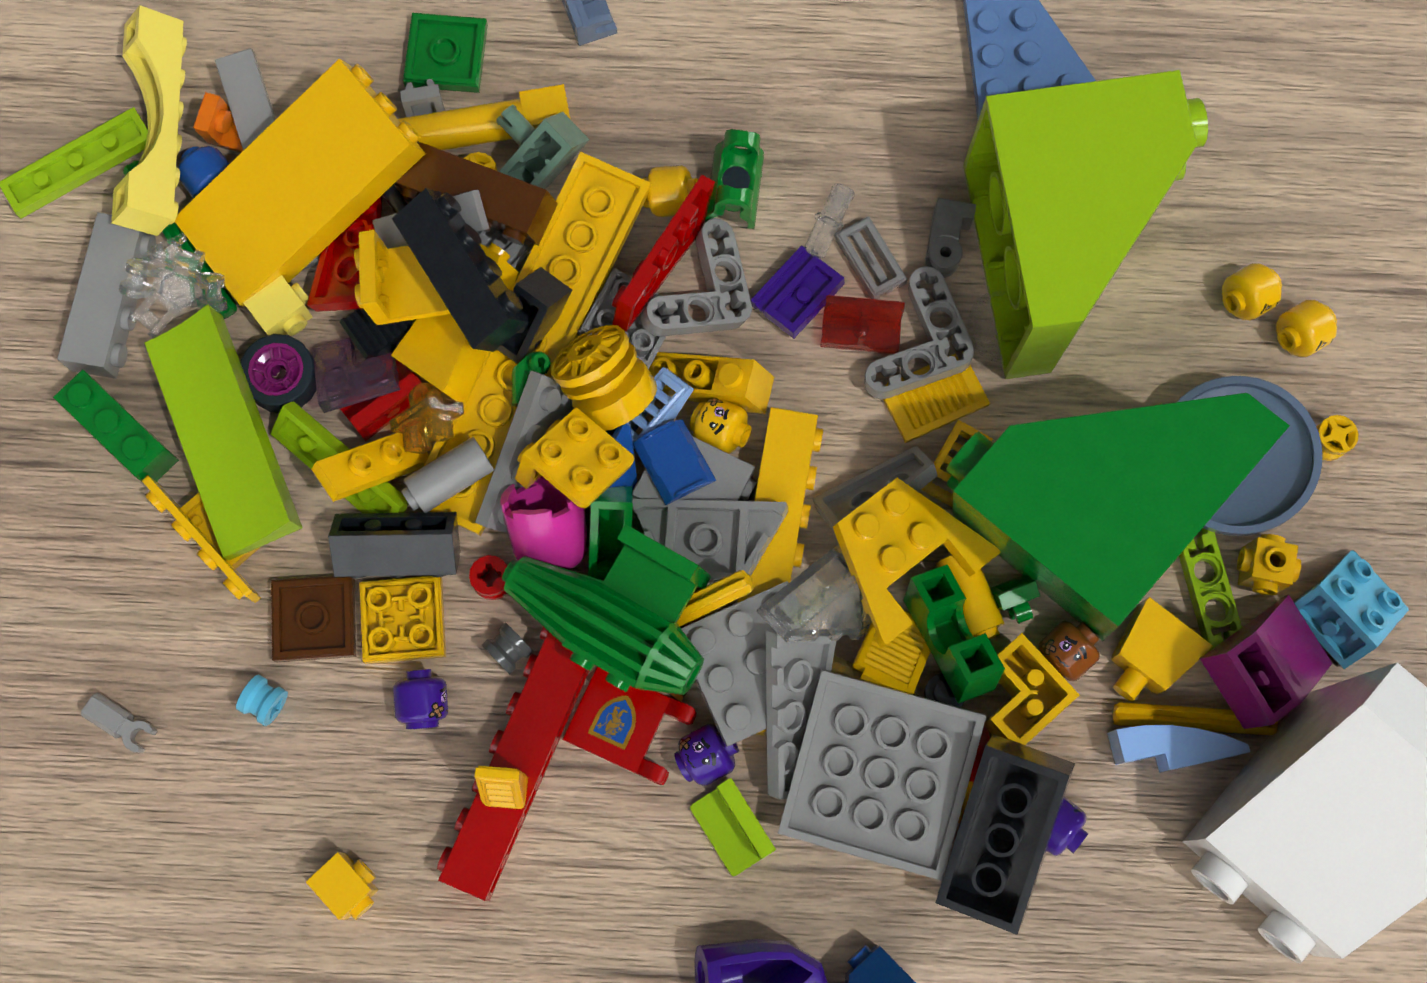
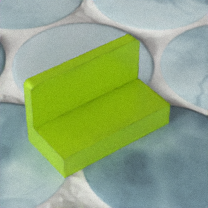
[690,778,776,876]

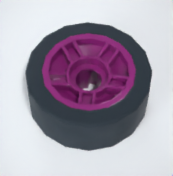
[240,334,320,413]

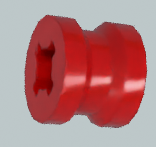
[469,555,508,600]

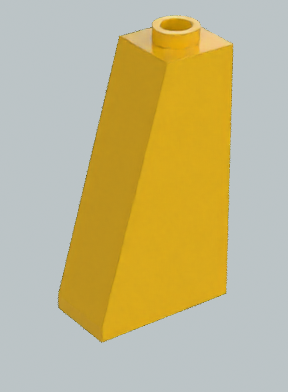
[391,242,519,406]

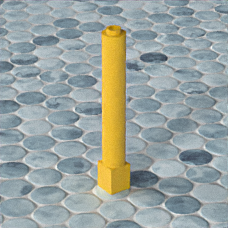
[398,84,570,151]

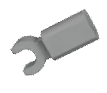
[81,693,158,754]

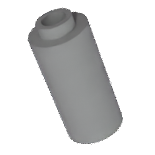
[401,436,494,513]

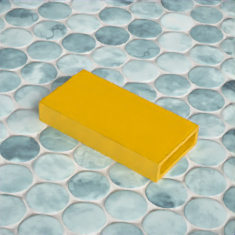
[175,58,426,307]

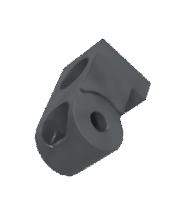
[925,198,976,278]

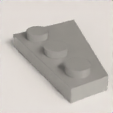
[812,445,938,531]

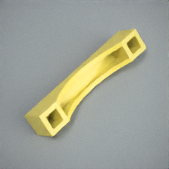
[111,5,187,236]

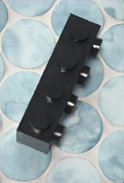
[392,188,529,352]

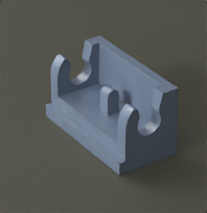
[562,0,617,46]

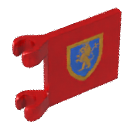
[562,666,697,785]

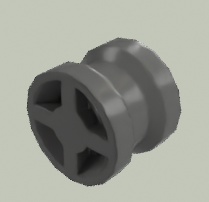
[482,622,533,675]

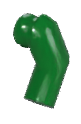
[512,351,551,407]

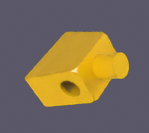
[1111,597,1213,702]

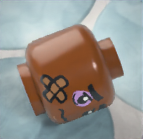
[1039,621,1100,681]

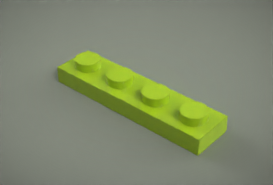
[0,107,148,219]
[270,402,409,513]

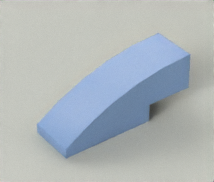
[1107,725,1250,773]

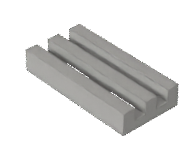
[835,216,908,302]

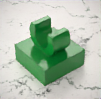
[990,575,1041,624]

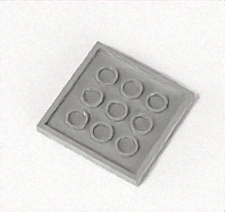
[778,669,986,881]

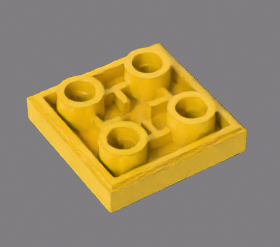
[359,576,446,664]

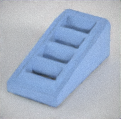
[626,367,694,449]

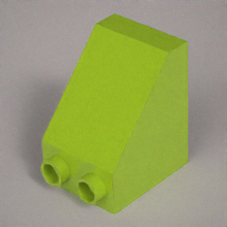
[963,70,1208,380]

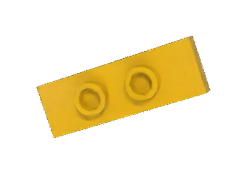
[311,428,429,502]

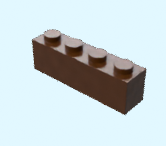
[394,141,558,246]

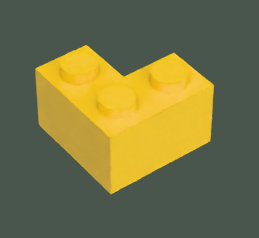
[984,633,1080,745]

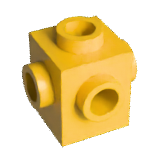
[1237,534,1301,595]

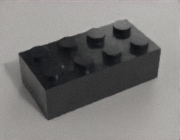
[935,734,1075,935]

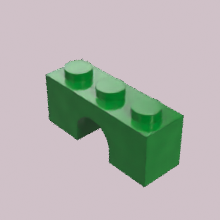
[53,369,179,482]
[903,565,1005,704]

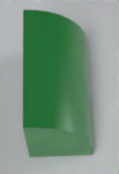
[588,486,633,579]

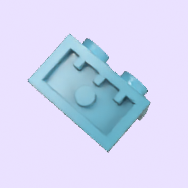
[1293,550,1409,669]

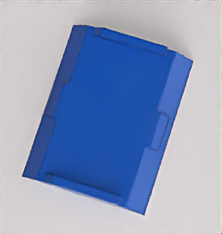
[633,419,716,505]

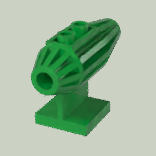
[502,524,712,695]

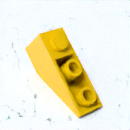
[649,352,775,414]

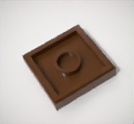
[271,576,357,662]

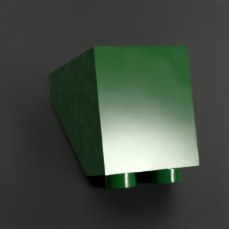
[946,393,1290,641]

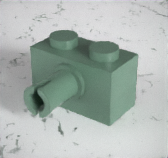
[496,105,590,189]

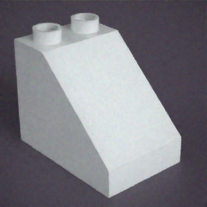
[1182,663,1427,964]

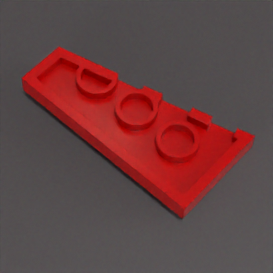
[612,175,715,332]
[307,196,382,312]

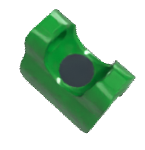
[705,129,764,229]

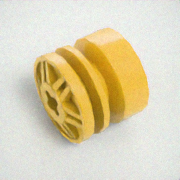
[551,325,657,431]

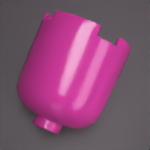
[500,476,589,570]

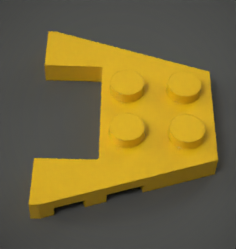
[833,477,1001,648]

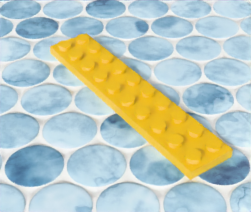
[420,151,651,536]

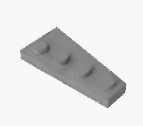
[475,371,574,533]
[766,630,837,800]

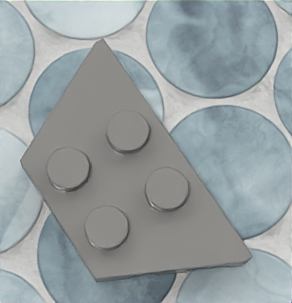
[633,498,788,584]

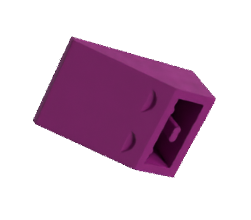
[1200,595,1332,729]

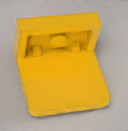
[354,230,450,325]
[515,407,634,508]

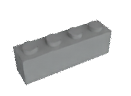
[57,212,156,379]

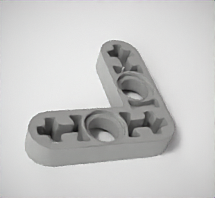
[641,218,752,337]
[864,266,974,399]

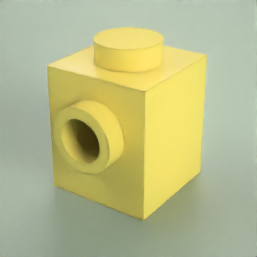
[243,275,313,336]

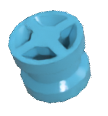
[236,674,288,726]

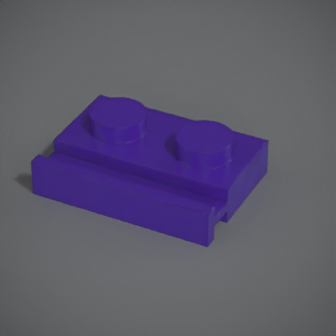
[751,245,845,339]

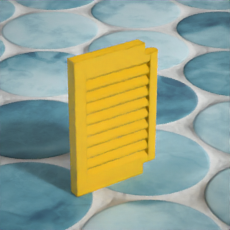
[883,353,990,443]
[853,612,930,694]

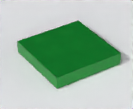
[403,13,488,93]

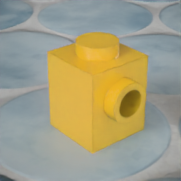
[306,852,378,920]

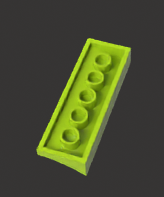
[144,304,303,560]

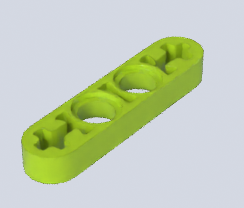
[1179,528,1242,653]

